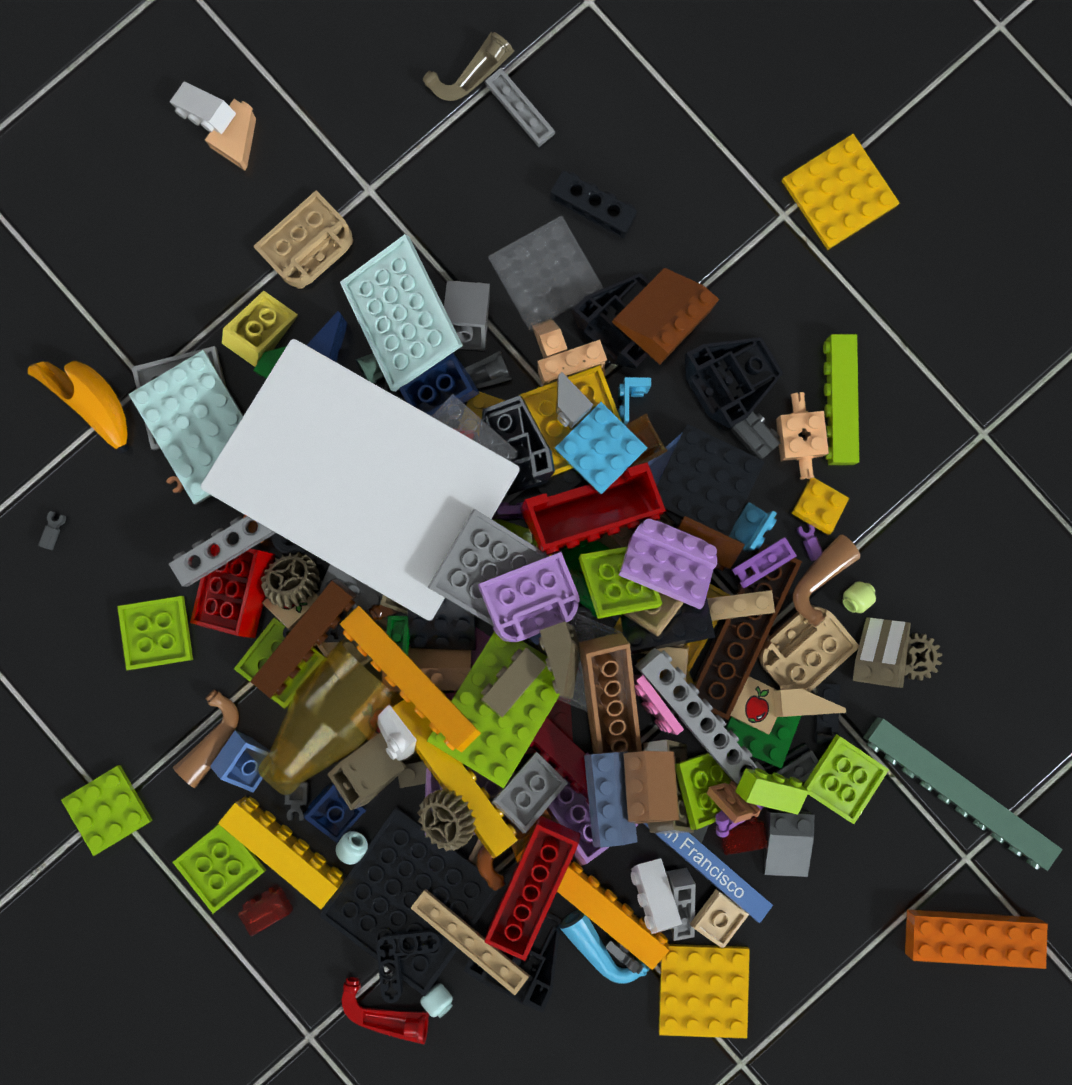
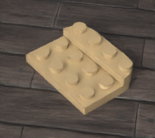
[253,190,354,289]
[758,605,859,692]

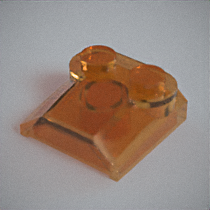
[625,414,668,468]

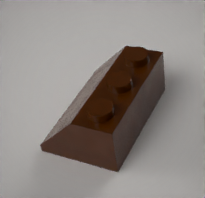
[676,516,745,571]

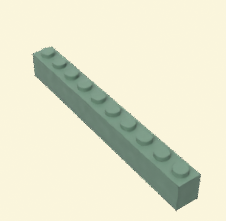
[863,717,1063,871]

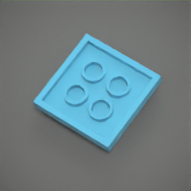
[554,402,647,495]

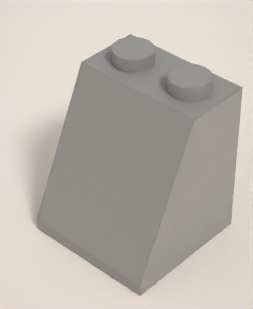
[444,281,490,351]

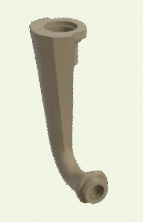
[423,32,515,101]

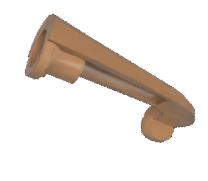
[793,535,860,627]
[173,689,239,788]

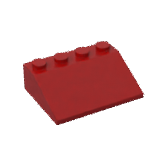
[190,544,275,638]

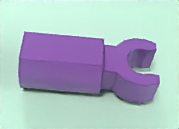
[797,524,823,561]

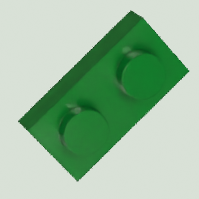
[386,616,410,655]

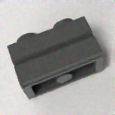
[731,412,781,460]

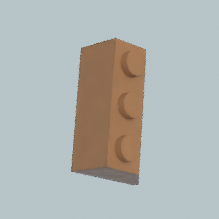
[624,751,679,824]

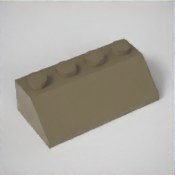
[643,740,694,834]

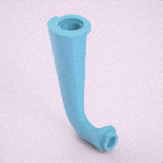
[559,910,650,984]

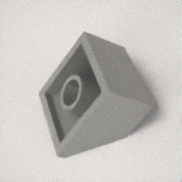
[556,372,593,429]

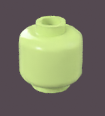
[843,581,876,613]

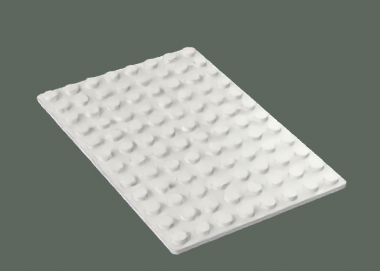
[201,339,520,621]

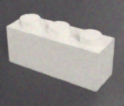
[170,81,236,134]
[631,858,682,934]

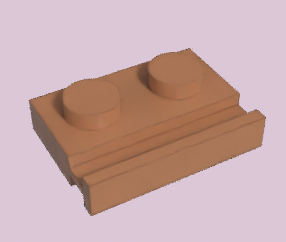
[707,781,761,824]

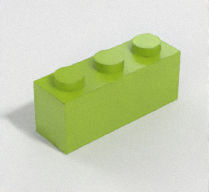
[735,768,809,815]

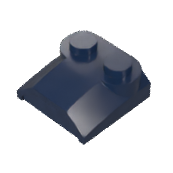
[304,782,366,843]

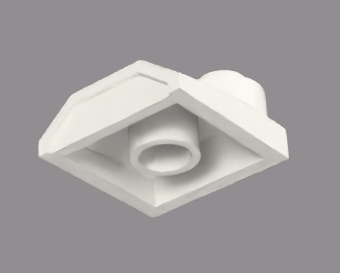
[377,705,417,761]

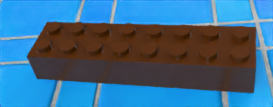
[691,543,802,720]

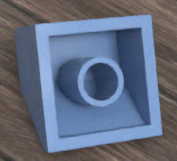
[210,730,278,792]

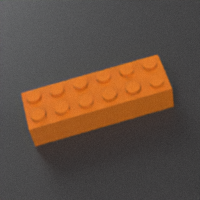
[905,909,1048,969]

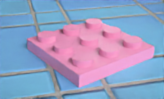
[633,675,684,735]

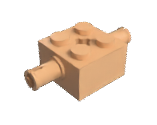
[776,392,829,479]

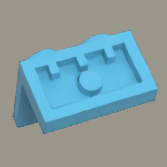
[618,377,651,426]
[729,502,777,552]

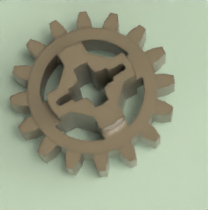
[904,633,942,681]

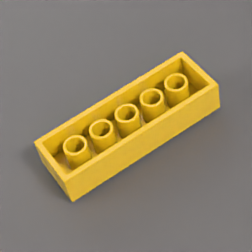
[218,796,345,909]

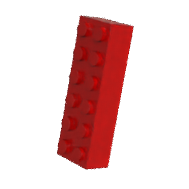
[484,816,581,961]

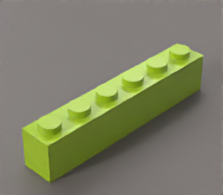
[823,334,859,465]

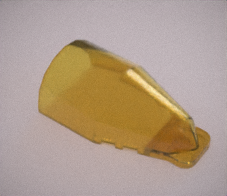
[259,641,404,795]

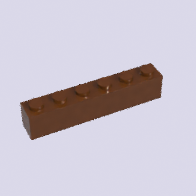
[250,578,357,698]

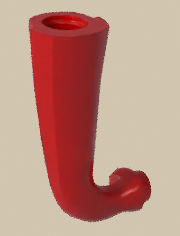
[342,977,429,1044]

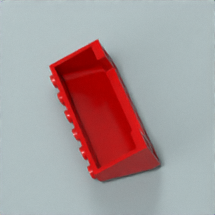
[520,462,666,555]

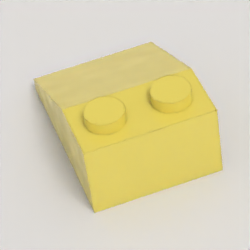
[222,291,298,367]

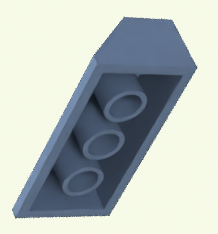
[584,751,637,848]

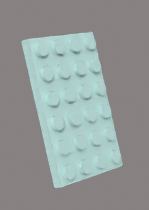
[340,234,463,392]
[129,350,243,505]

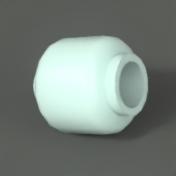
[335,831,368,865]
[420,983,453,1018]

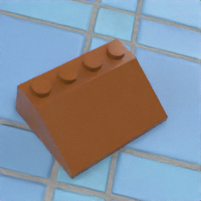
[612,268,719,364]

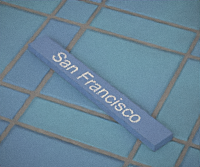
[643,823,773,923]

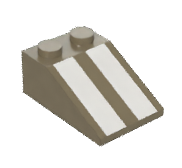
[853,617,911,688]

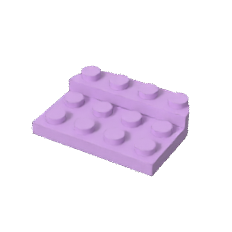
[619,519,717,609]
[478,552,580,642]

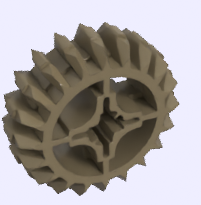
[261,552,320,609]
[417,789,476,851]

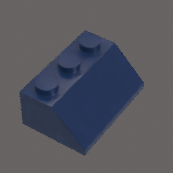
[399,353,480,419]

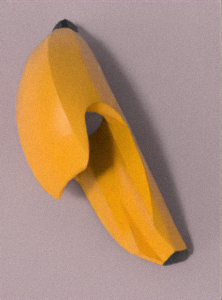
[28,361,129,454]

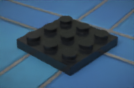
[407,598,476,650]

